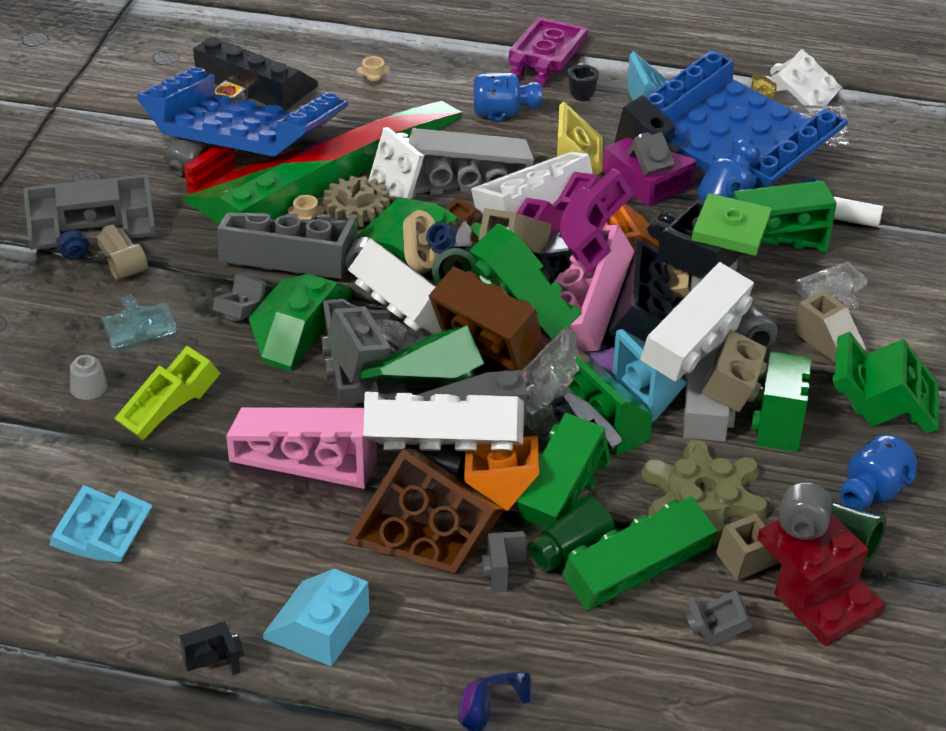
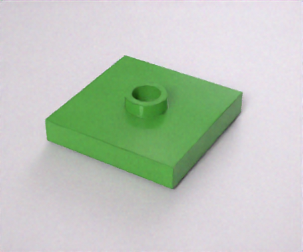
[692,193,772,256]

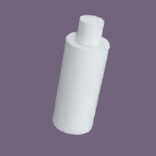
[834,197,883,228]

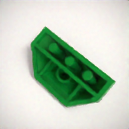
[249,274,355,371]

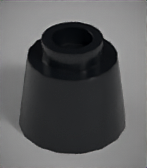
[567,64,599,101]

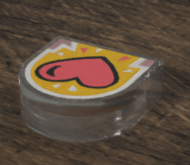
[214,80,248,102]

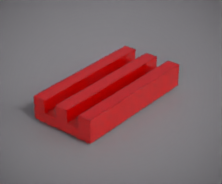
[184,145,236,192]

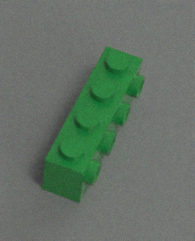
[562,496,718,611]

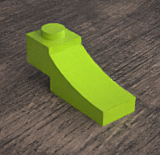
[114,346,221,441]

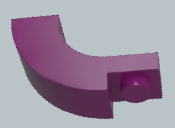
[560,168,634,273]
[517,172,601,238]

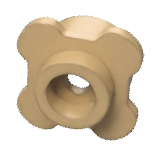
[357,56,390,81]
[288,195,324,220]

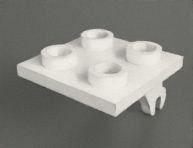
[758,49,842,116]
[369,127,424,202]

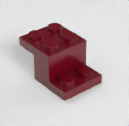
[757,513,885,646]

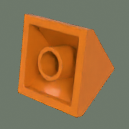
[464,435,539,511]

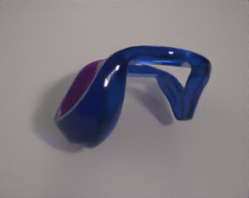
[458,672,532,731]

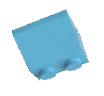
[263,569,370,667]

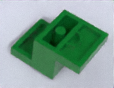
[833,331,939,434]

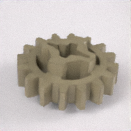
[323,176,390,227]

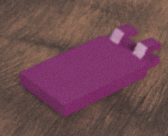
[508,17,588,86]

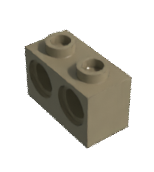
[702,329,767,412]

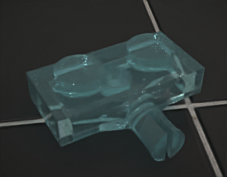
[102,294,176,348]

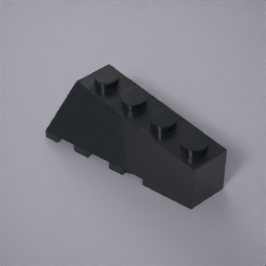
[193,36,318,111]

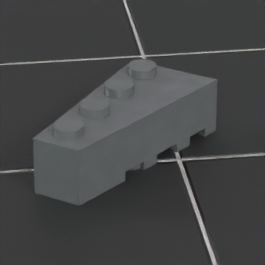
[217,213,357,279]

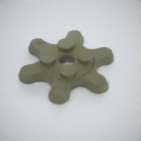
[641,440,769,543]

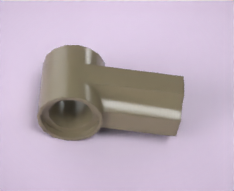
[97,224,148,280]

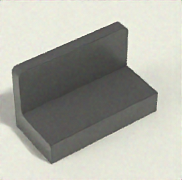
[327,307,391,383]

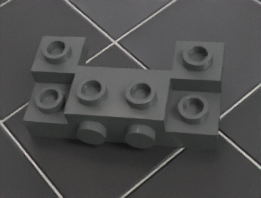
[23,174,156,250]
[321,299,406,405]

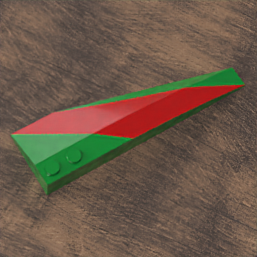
[184,101,462,225]

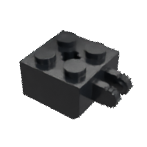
[647,199,743,279]

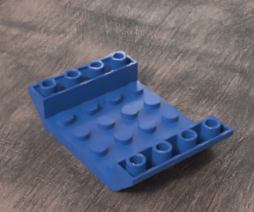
[646,50,848,189]
[137,67,348,157]

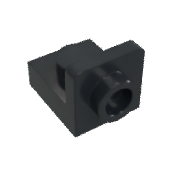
[179,621,244,675]

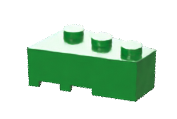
[733,181,837,253]
[469,223,582,341]
[751,351,811,452]
[516,413,611,528]

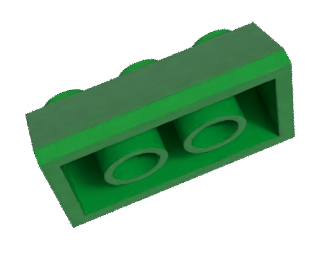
[555,342,653,456]

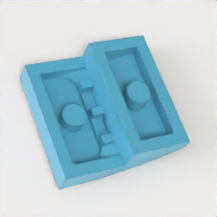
[49,485,152,562]

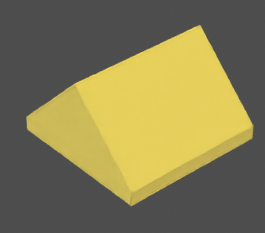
[557,102,603,175]

